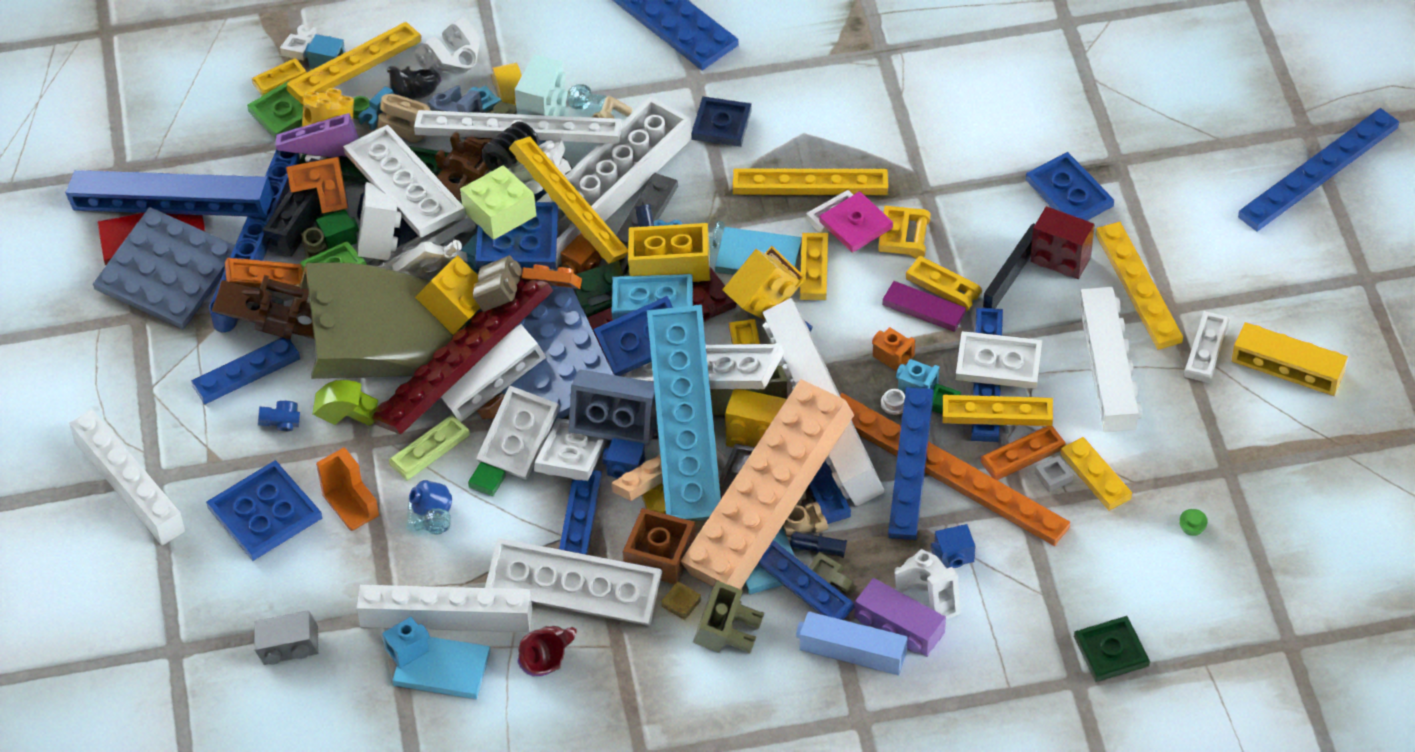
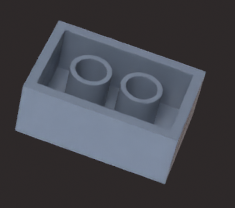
[569,369,657,446]

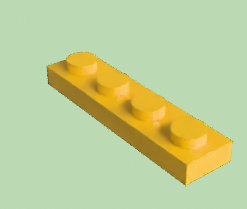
[942,395,1053,426]

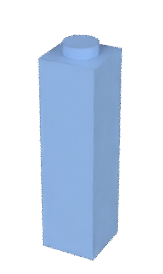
[796,611,908,675]

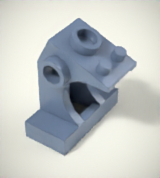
[427,85,484,139]

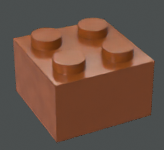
[623,508,696,585]

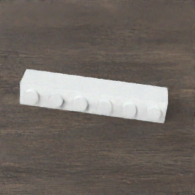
[1079,287,1142,432]
[69,409,185,546]
[357,585,532,632]

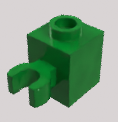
[316,206,359,249]

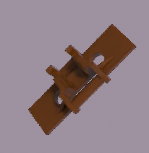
[435,132,494,202]
[212,275,314,340]

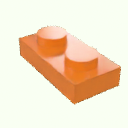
[521,265,582,289]

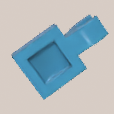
[358,86,394,131]

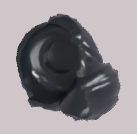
[387,65,441,100]

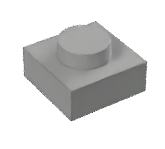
[1035,456,1074,492]

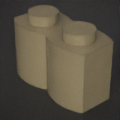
[473,255,522,312]

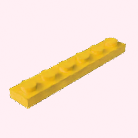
[287,21,421,104]
[509,136,628,264]
[733,168,888,195]
[1095,221,1183,350]

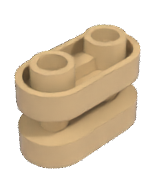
[377,94,430,143]

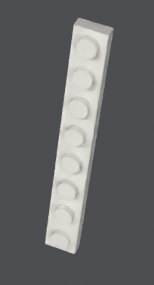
[414,110,622,144]

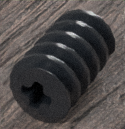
[482,121,539,171]

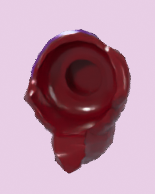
[517,626,577,677]

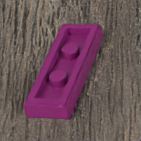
[882,281,966,332]

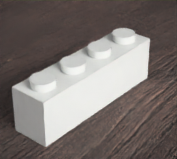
[440,324,546,422]

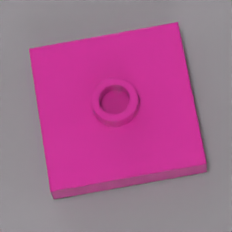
[819,191,893,253]

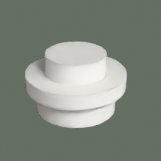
[881,389,905,415]

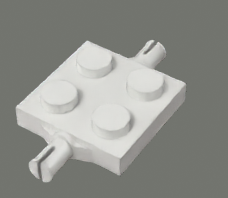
[393,240,468,281]

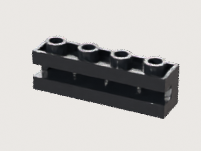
[263,158,321,257]

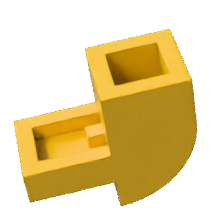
[491,62,522,105]

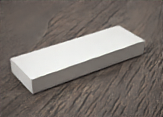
[1184,311,1230,383]

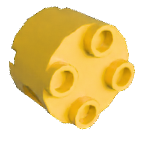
[302,89,354,127]

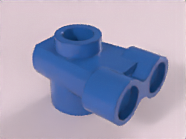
[258,400,300,432]

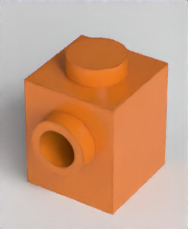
[561,233,602,274]

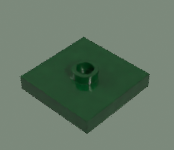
[1074,616,1150,682]

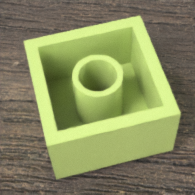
[460,165,536,240]

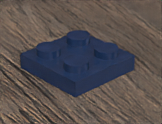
[691,96,752,147]

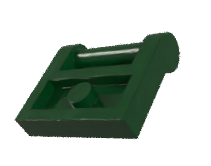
[573,260,624,318]

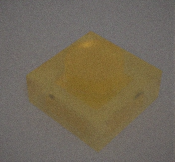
[661,581,701,620]

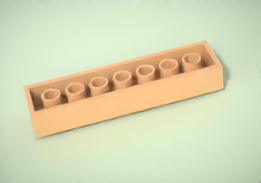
[681,379,854,589]

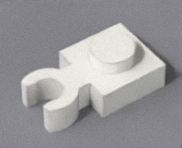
[280,25,317,61]

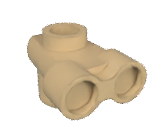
[782,501,828,537]

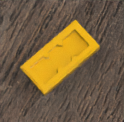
[252,58,307,96]

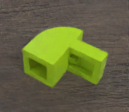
[312,380,378,426]

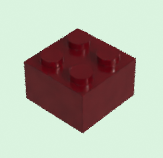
[1030,206,1095,279]

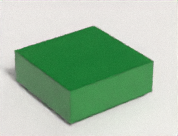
[932,383,961,415]
[468,462,506,496]

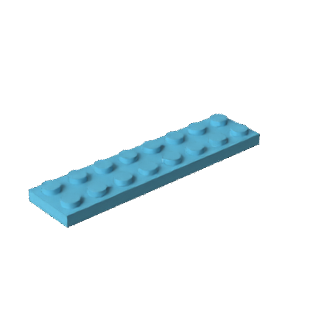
[647,305,721,521]

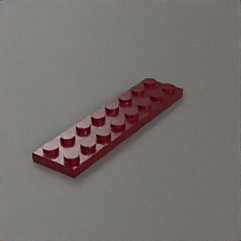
[372,275,553,435]

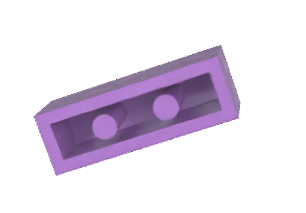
[855,578,946,656]

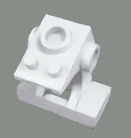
[894,549,961,620]

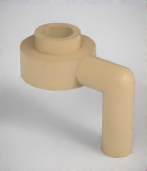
[591,96,633,119]

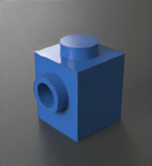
[602,438,646,479]
[931,524,976,568]

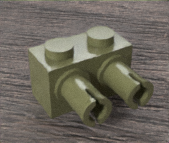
[693,580,764,654]

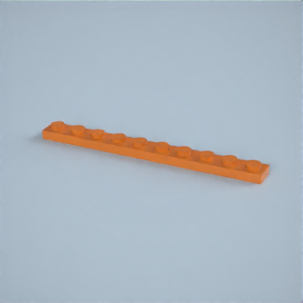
[840,393,1070,546]

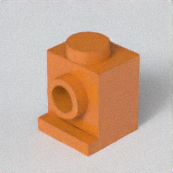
[872,327,915,371]

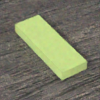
[389,414,470,481]

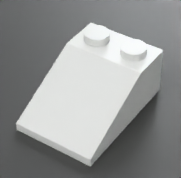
[358,182,401,261]

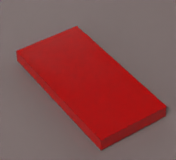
[97,213,206,266]

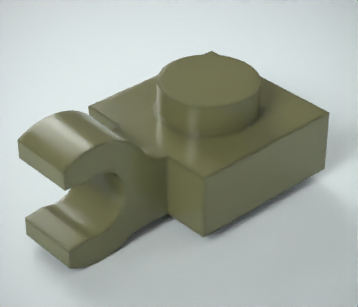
[809,552,857,596]

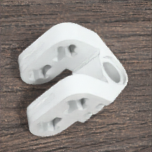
[414,17,480,75]

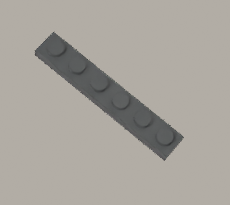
[597,173,678,296]

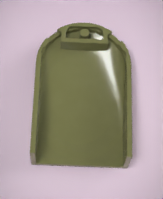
[300,263,466,379]

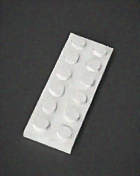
[343,125,466,238]
[622,344,784,389]
[485,538,662,626]

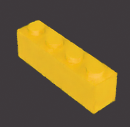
[1231,322,1348,396]

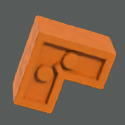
[286,157,349,213]
[316,447,379,531]

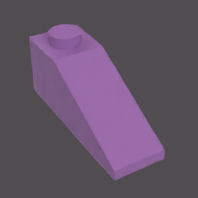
[275,113,359,158]

